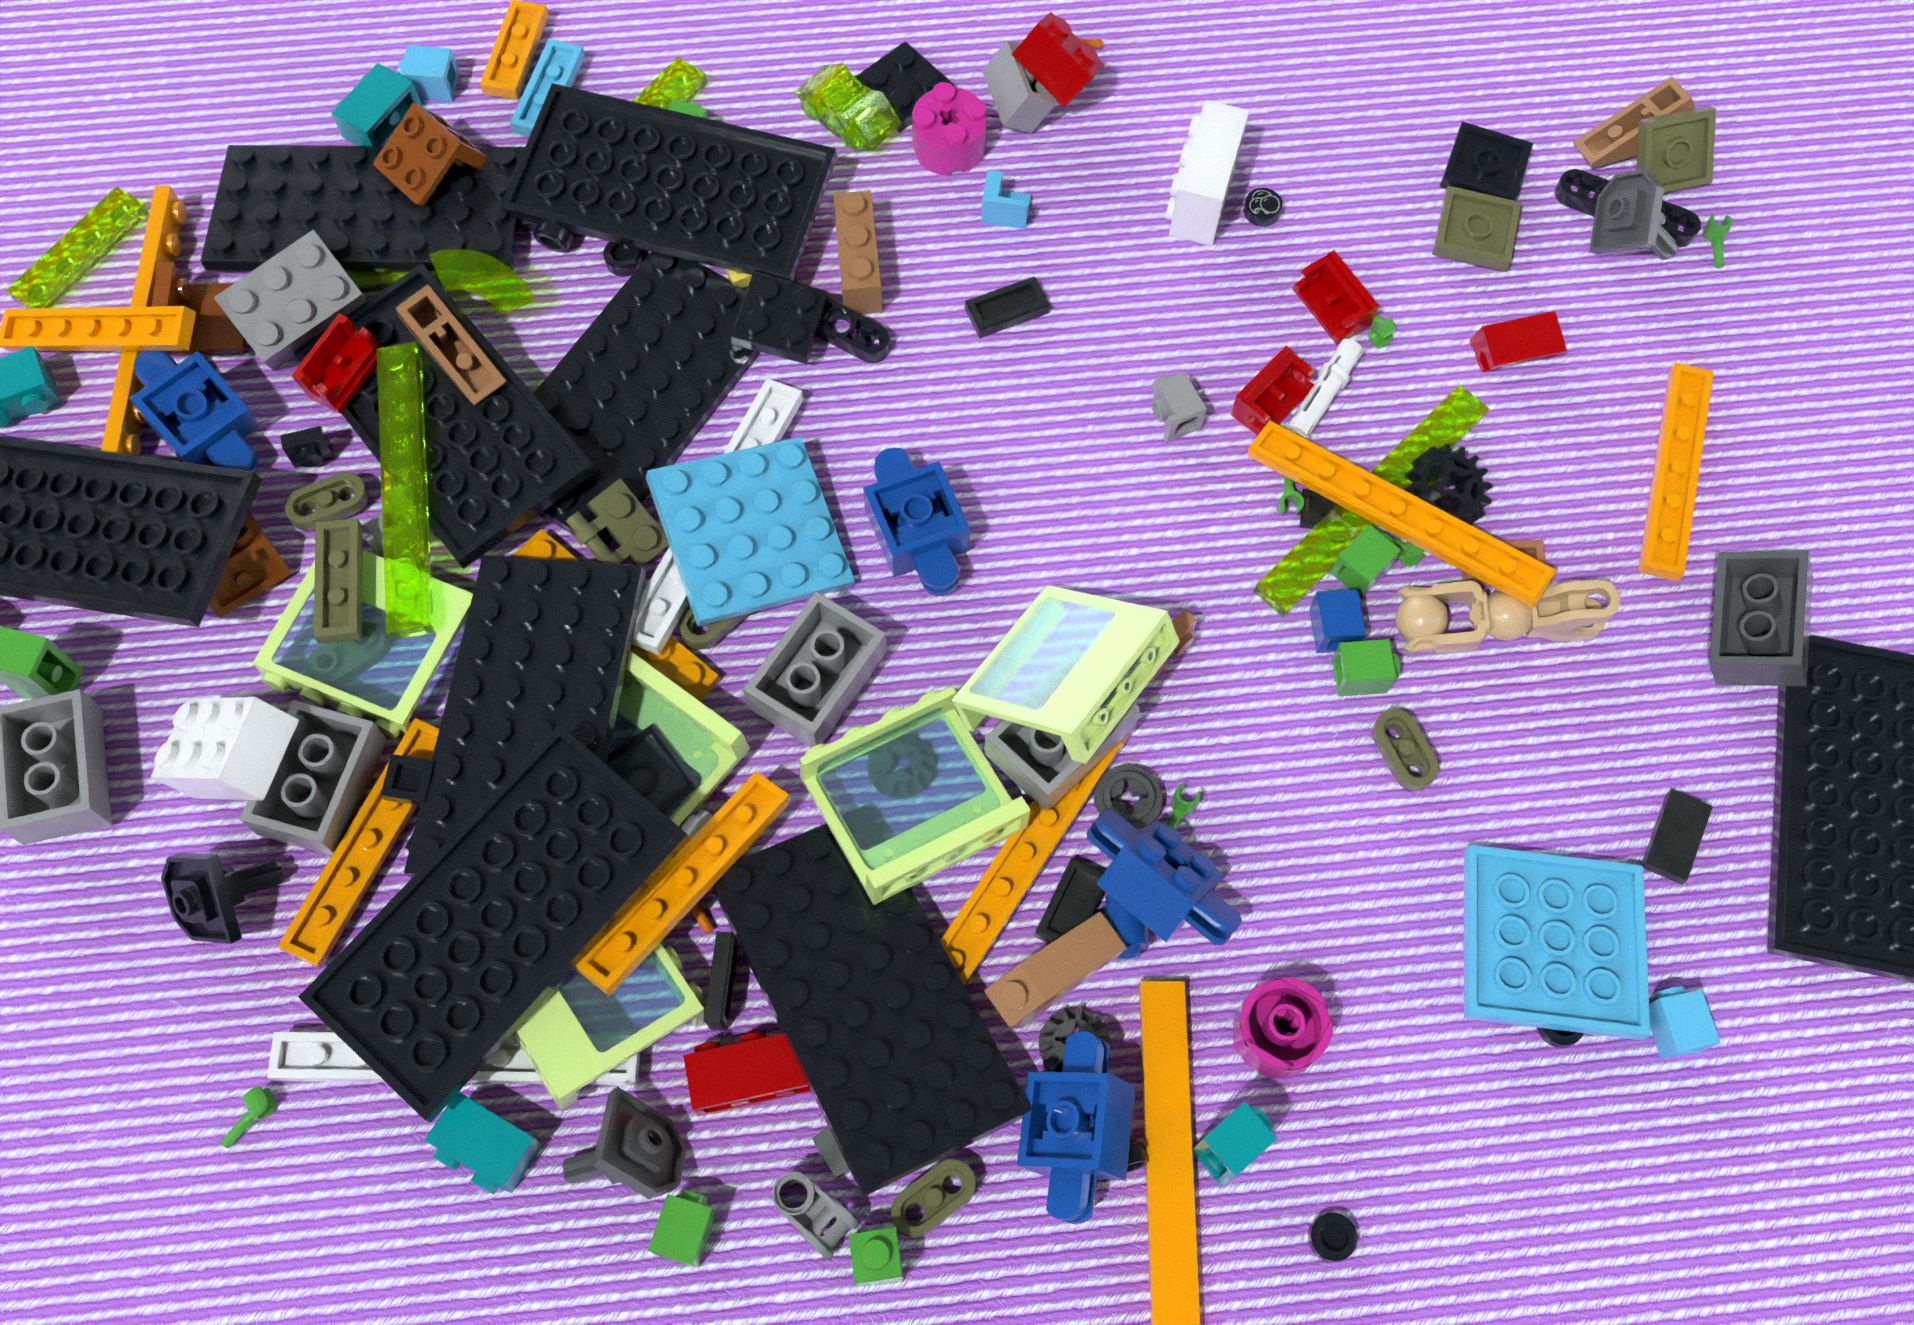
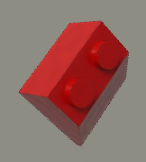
[1011,12,1104,108]

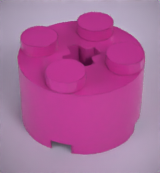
[912,82,987,175]
[1233,977,1333,1079]

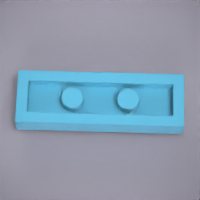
[510,38,585,137]

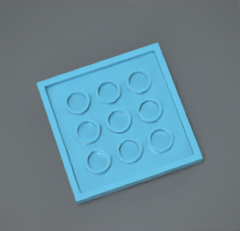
[646,437,855,626]
[1464,844,1651,1041]

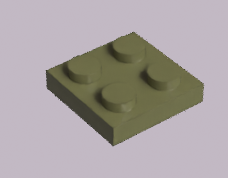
[1637,106,1716,193]
[1432,186,1522,272]

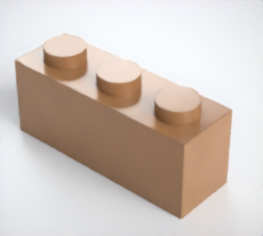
[833,190,882,314]

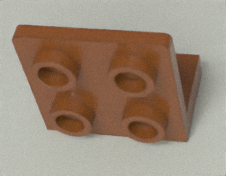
[373,102,488,206]
[151,262,246,355]
[209,511,292,618]

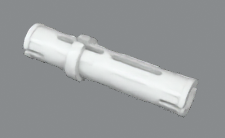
[1286,339,1363,440]

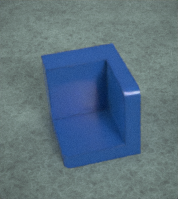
[1309,589,1366,653]

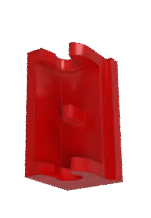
[1293,250,1379,345]
[1469,311,1567,372]
[291,314,387,414]
[1231,345,1315,436]

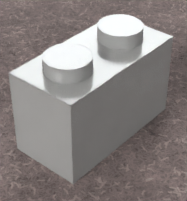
[982,40,1057,133]

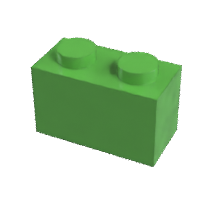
[0,626,84,699]

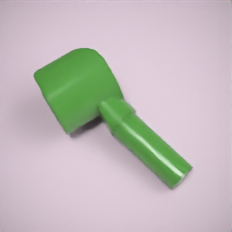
[1703,214,1733,269]
[1368,313,1395,348]
[1276,476,1304,516]
[1374,526,1425,566]
[1167,783,1201,830]
[220,1086,277,1149]

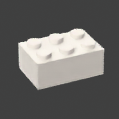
[1165,100,1249,246]
[150,697,299,801]

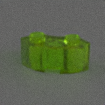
[795,63,902,151]
[429,248,535,315]

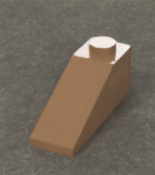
[1573,77,1695,168]
[395,285,506,406]
[984,911,1128,1028]

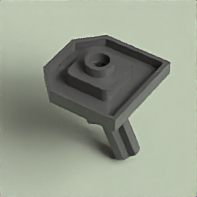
[1589,169,1678,260]
[562,1086,686,1199]

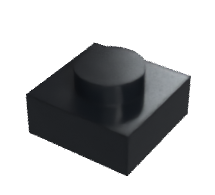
[280,426,335,468]
[381,754,435,806]

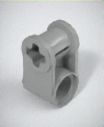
[772,1171,860,1260]

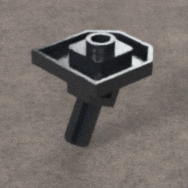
[161,853,284,944]

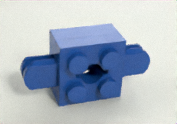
[129,351,259,472]
[863,447,970,596]
[1086,809,1242,946]
[1017,1031,1136,1225]

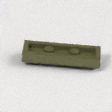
[314,518,363,644]

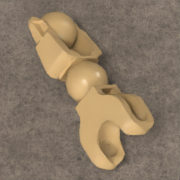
[1395,580,1620,654]

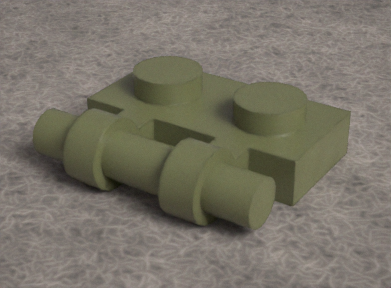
[566,478,669,566]

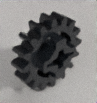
[1404,444,1493,525]

